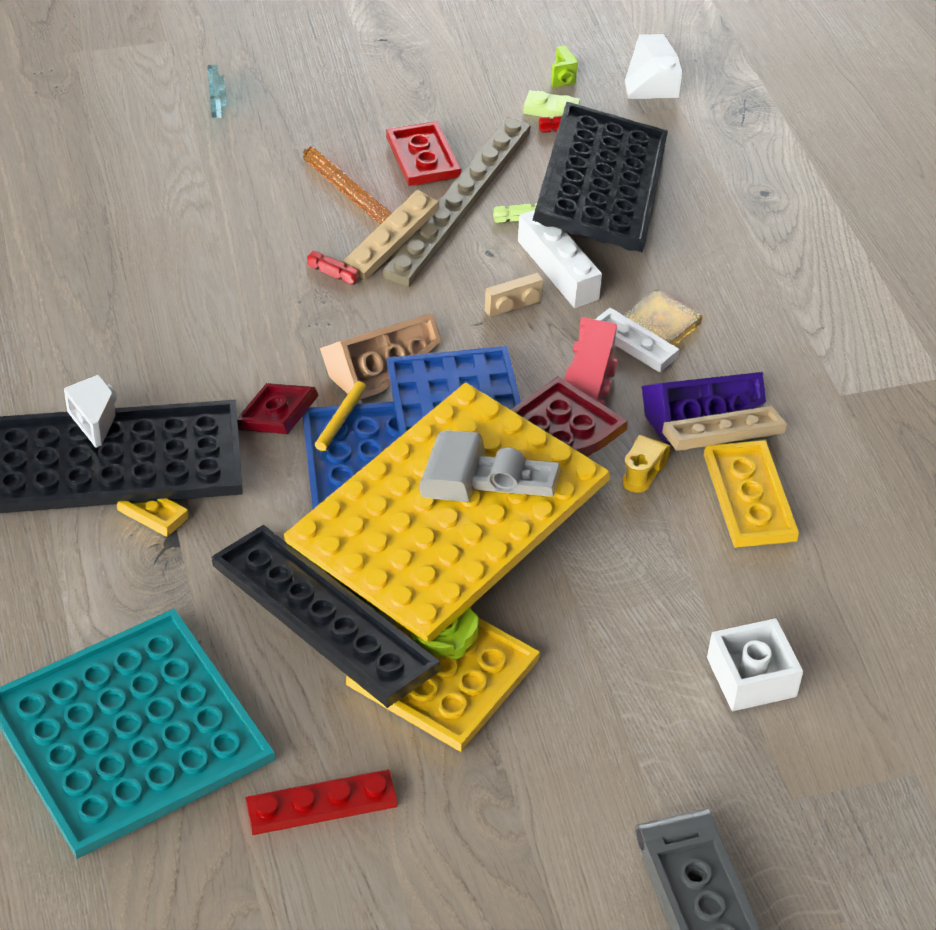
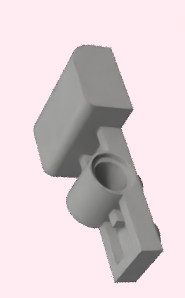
[419,430,561,502]

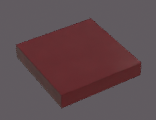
[237,383,319,434]

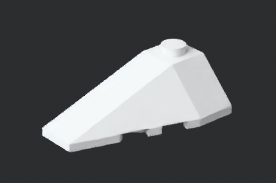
[625,34,682,99]

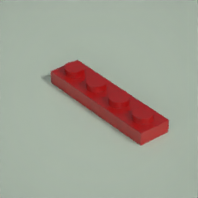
[245,769,397,836]

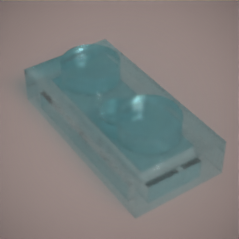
[207,65,227,118]

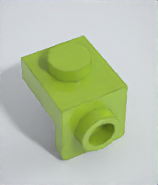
[551,45,578,88]

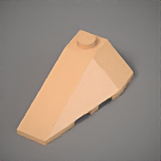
[320,313,441,400]

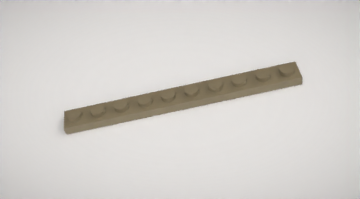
[383,117,531,287]

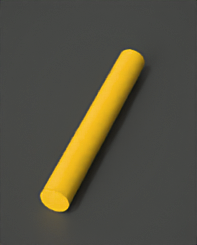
[315,381,366,451]

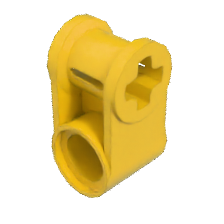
[622,434,670,493]

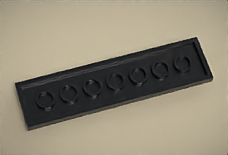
[211,524,441,708]

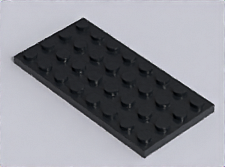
[532,101,668,253]
[0,399,243,513]

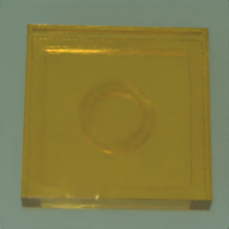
[624,289,702,346]

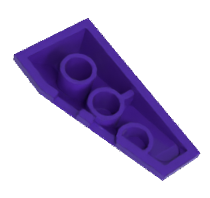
[641,372,766,445]

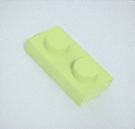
[523,90,580,119]

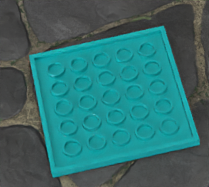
[0,608,275,859]

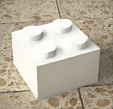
[707,618,803,712]

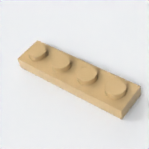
[343,189,440,281]
[662,406,787,451]

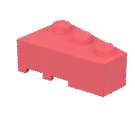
[565,317,618,406]

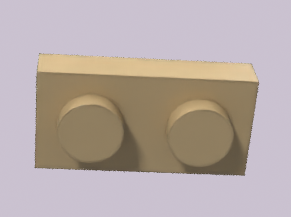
[485,273,543,317]

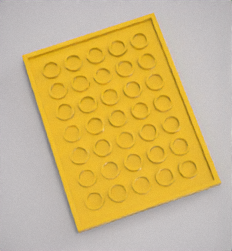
[284,382,610,642]

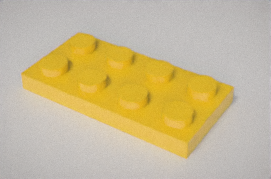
[703,440,799,548]

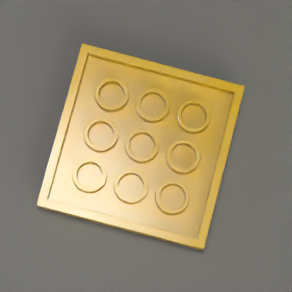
[346,618,540,752]

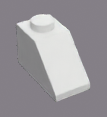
[64,375,117,447]

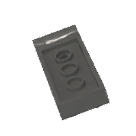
[635,808,761,930]

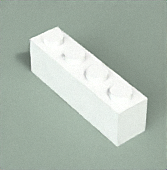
[518,210,602,308]

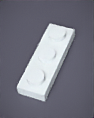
[595,308,680,372]

